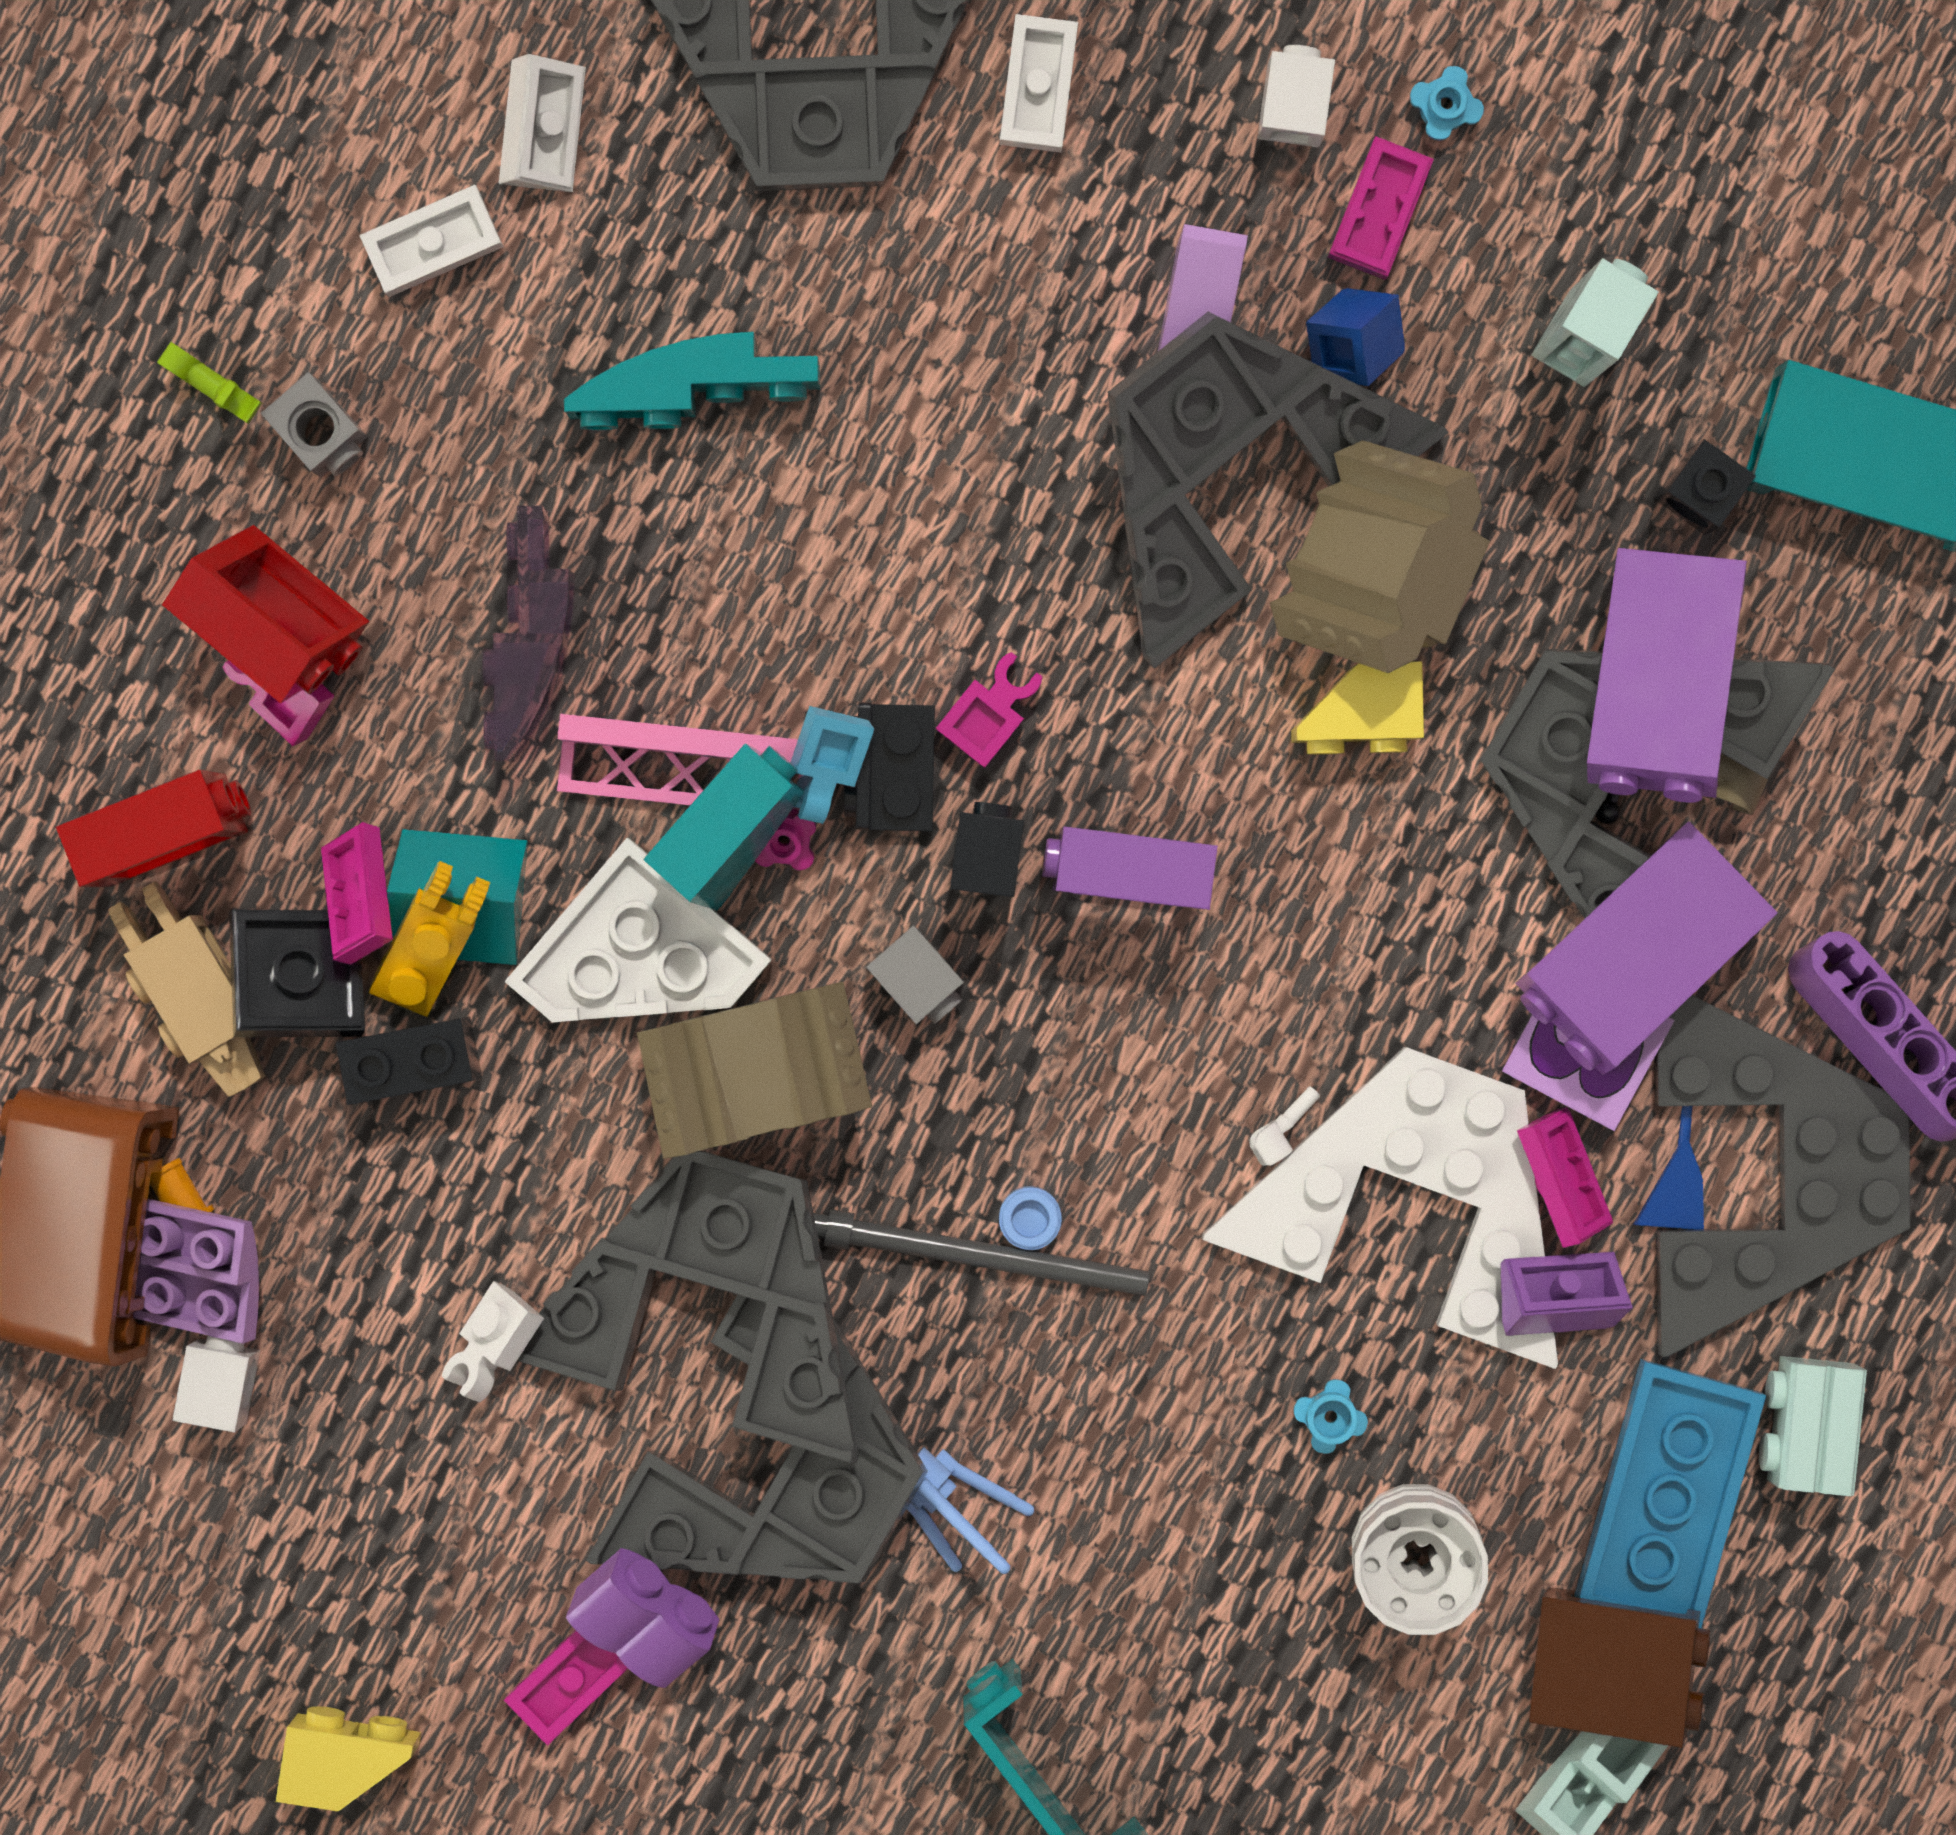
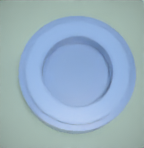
[999,1186,1062,1250]

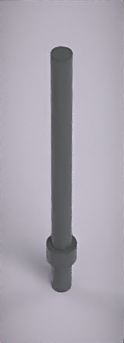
[814,1209,1150,1296]

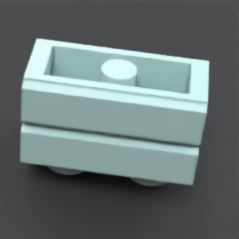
[1759,1356,1867,1496]

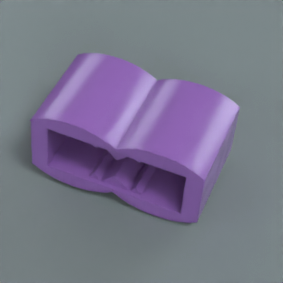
[566,1548,720,1688]

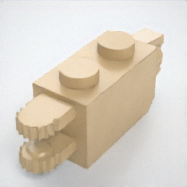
[108,881,265,1097]

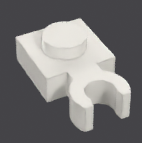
[442,1281,544,1402]

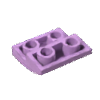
[133,1199,259,1344]

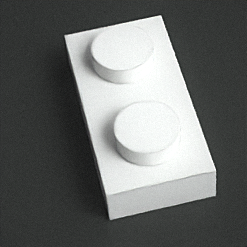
[999,14,1078,153]
[360,185,504,297]

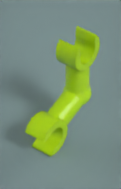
[157,342,263,424]

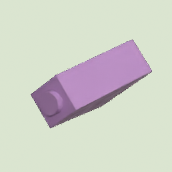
[1158,224,1248,351]

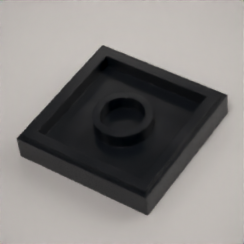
[229,909,365,1037]

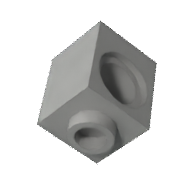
[261,372,368,478]
[866,925,964,1024]

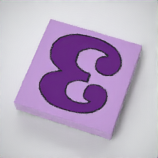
[1502,1015,1675,1131]

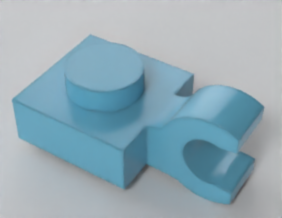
[790,706,874,824]

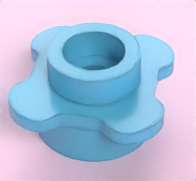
[1409,66,1484,141]
[1293,1379,1368,1454]

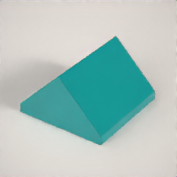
[387,829,528,965]

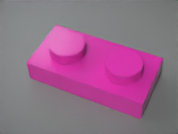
[504,1630,628,1746]

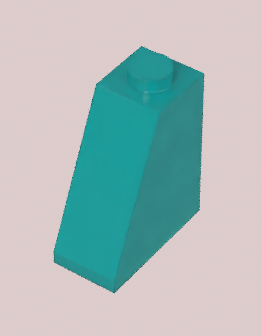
[643,743,804,911]

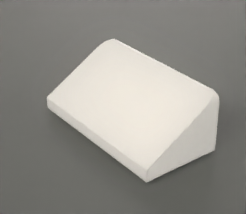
[499,54,586,192]

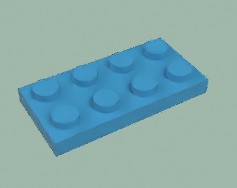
[1574,1359,1766,1628]

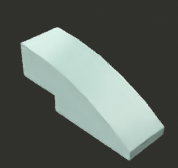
[1515,1731,1668,1835]

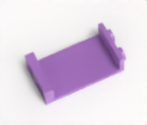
[1587,548,1747,803]
[1515,821,1778,1075]

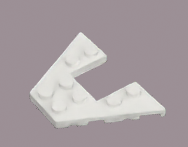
[1202,1047,1558,1369]

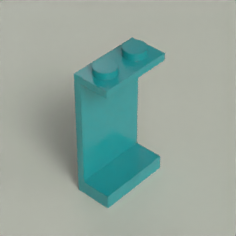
[1746,360,1956,552]
[963,1659,1148,1835]

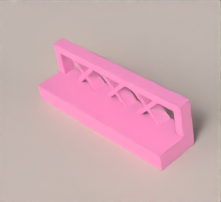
[557,714,803,811]

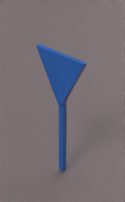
[1633,1106,1704,1230]

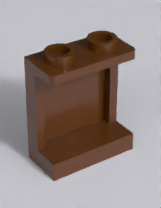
[1529,1587,1711,1748]

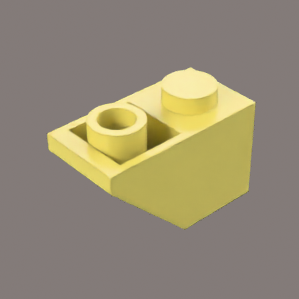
[1291,661,1424,755]
[276,1706,421,1811]

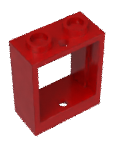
[162,525,370,704]
[55,770,251,887]

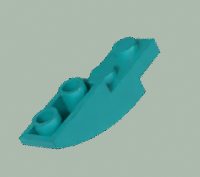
[564,332,820,430]

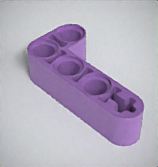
[1788,931,1956,1142]

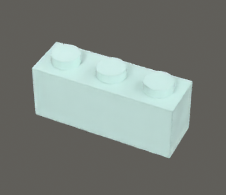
[1531,258,1659,387]

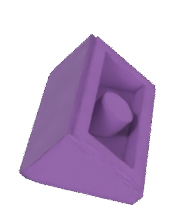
[1501,1252,1633,1336]

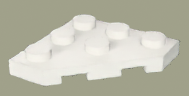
[505,838,773,1023]

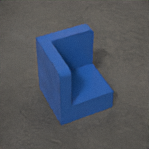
[1306,288,1405,386]

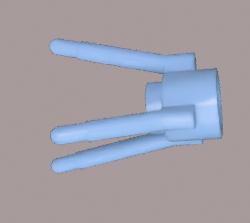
[907,1447,1034,1574]

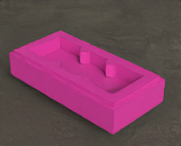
[1327,136,1434,280]
[321,822,393,965]
[1517,1107,1613,1248]

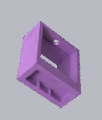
[1042,826,1218,910]

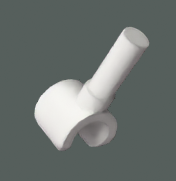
[1249,1086,1320,1166]

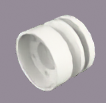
[1352,1484,1488,1635]

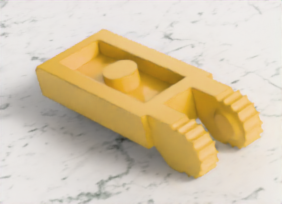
[369,861,490,1017]

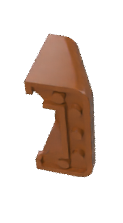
[0,1087,180,1367]

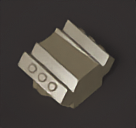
[1270,440,1490,673]
[637,981,872,1159]

